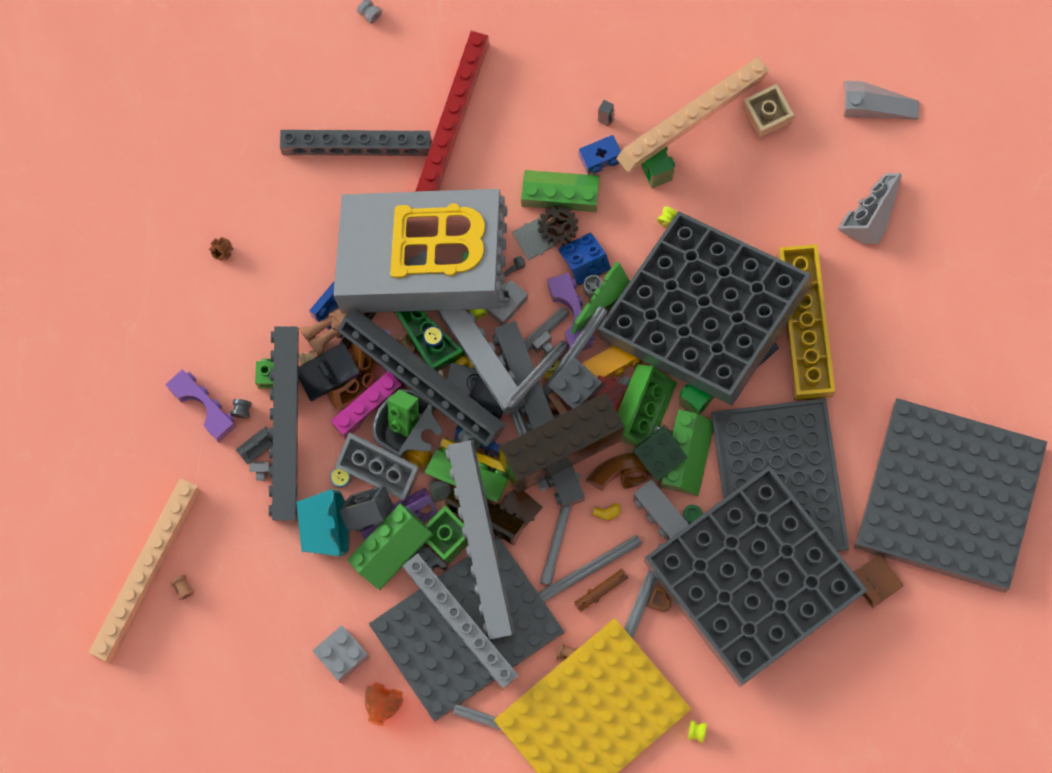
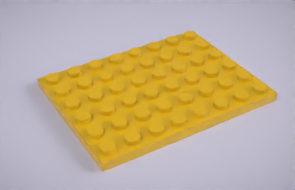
[494,618,691,773]

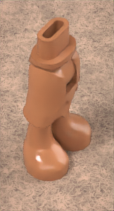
[299,308,365,356]

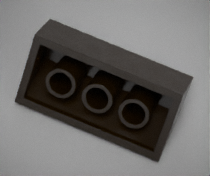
[445,487,525,545]

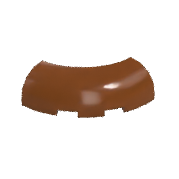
[327,344,378,409]
[586,453,652,491]

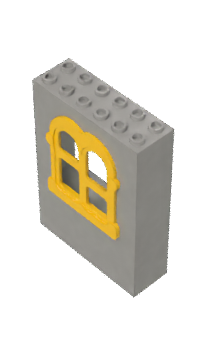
[334,189,508,313]

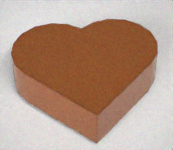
[647,587,671,612]

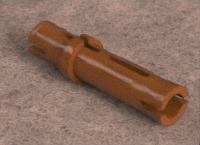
[574,568,628,612]

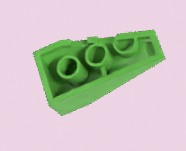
[571,261,630,334]

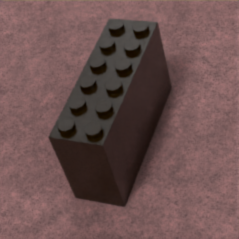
[499,392,625,494]

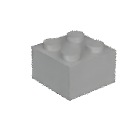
[312,625,369,683]

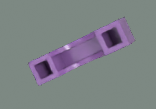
[547,273,595,351]
[165,369,236,443]

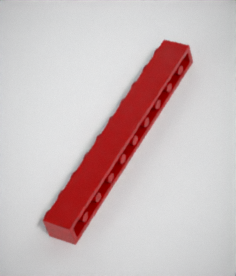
[415,30,489,192]

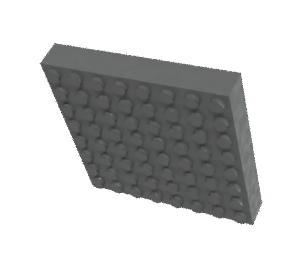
[598,211,812,406]
[854,398,1048,593]
[643,465,867,688]

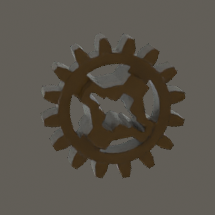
[538,205,579,246]

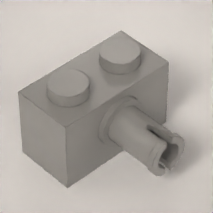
[486,280,528,325]

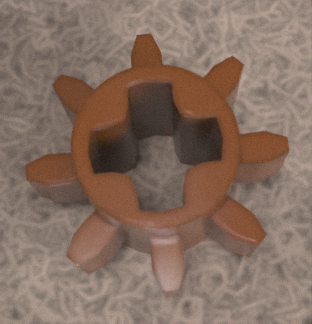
[209,237,234,261]

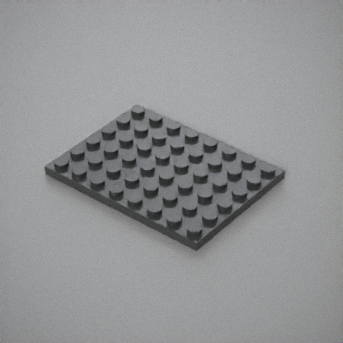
[711,398,849,552]
[369,536,565,722]

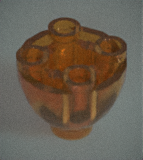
[365,682,404,726]

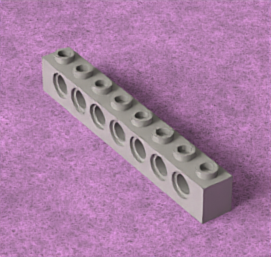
[403,553,519,690]

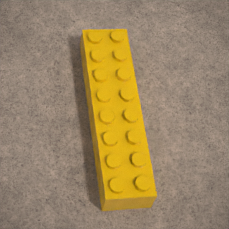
[778,244,835,400]

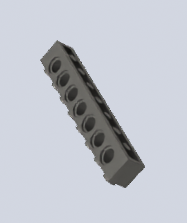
[280,130,431,156]

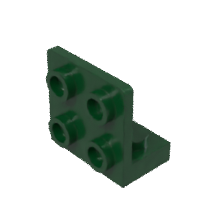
[633,424,687,481]

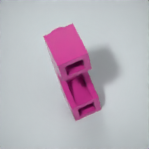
[331,371,403,440]

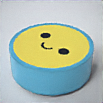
[331,468,350,488]

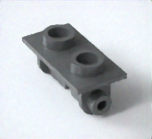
[236,426,273,465]

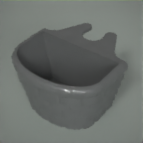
[373,389,442,459]

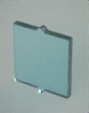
[512,218,554,260]

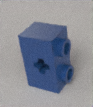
[579,135,621,174]

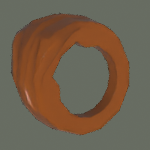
[621,468,648,489]

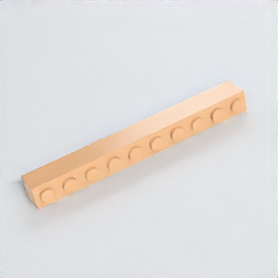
[616,57,770,173]
[88,478,201,664]

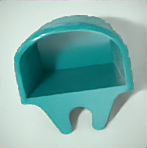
[296,489,350,556]

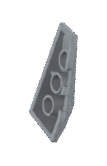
[843,81,919,119]

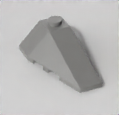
[838,173,902,244]

